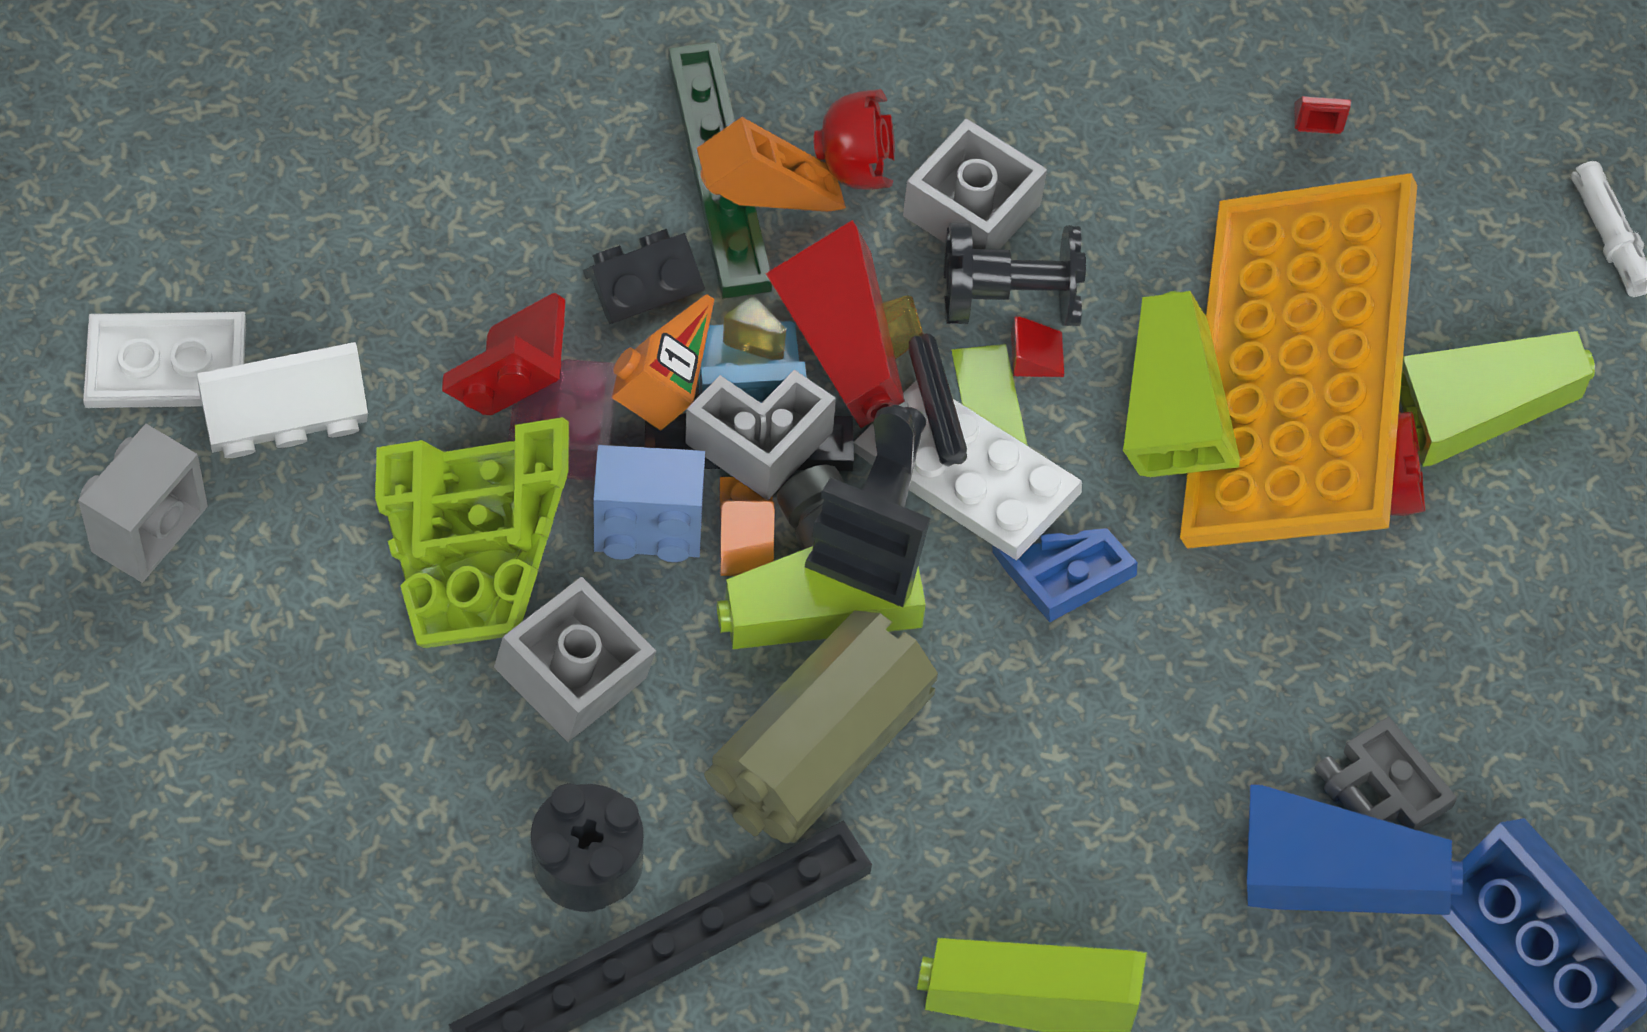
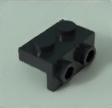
[583,229,706,324]

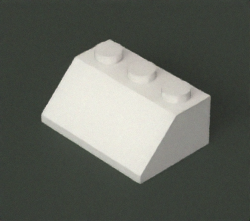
[197,342,368,458]

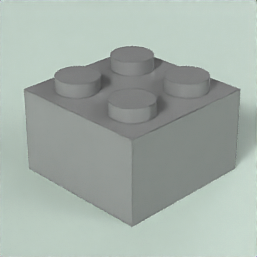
[903,118,1047,249]
[78,424,208,583]
[494,576,656,742]

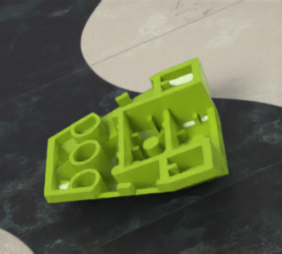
[375,417,569,648]

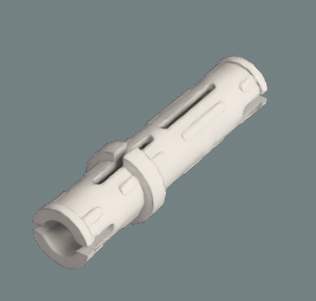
[1571,161,1647,297]

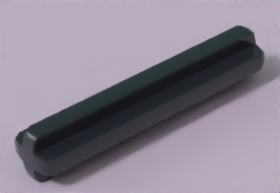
[908,333,967,467]

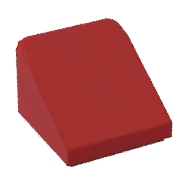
[1294,96,1351,134]
[1011,317,1064,377]

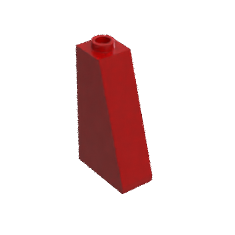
[766,220,905,428]

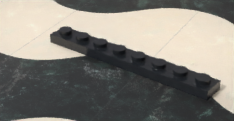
[449,820,872,1032]

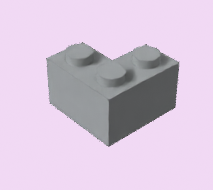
[686,370,836,501]

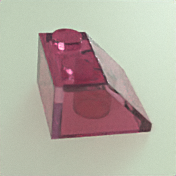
[508,359,617,481]

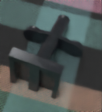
[805,405,931,607]

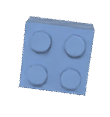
[594,445,705,562]

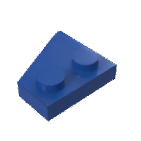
[992,528,1137,622]

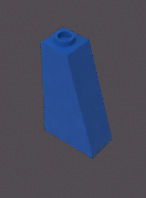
[1247,785,1463,915]

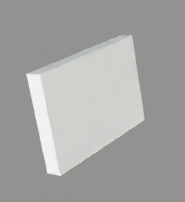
[84,312,246,408]

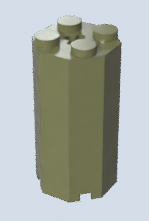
[704,610,938,843]

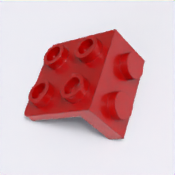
[442,293,566,415]

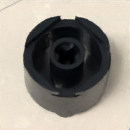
[531,783,644,912]

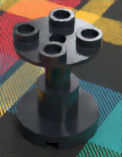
[944,223,1086,326]

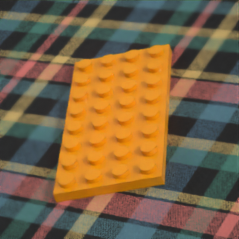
[1180,173,1417,548]

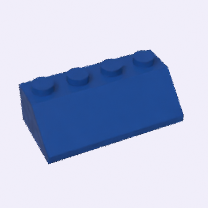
[1442,818,1647,1032]

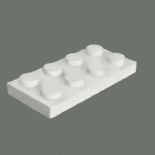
[853,380,1082,561]

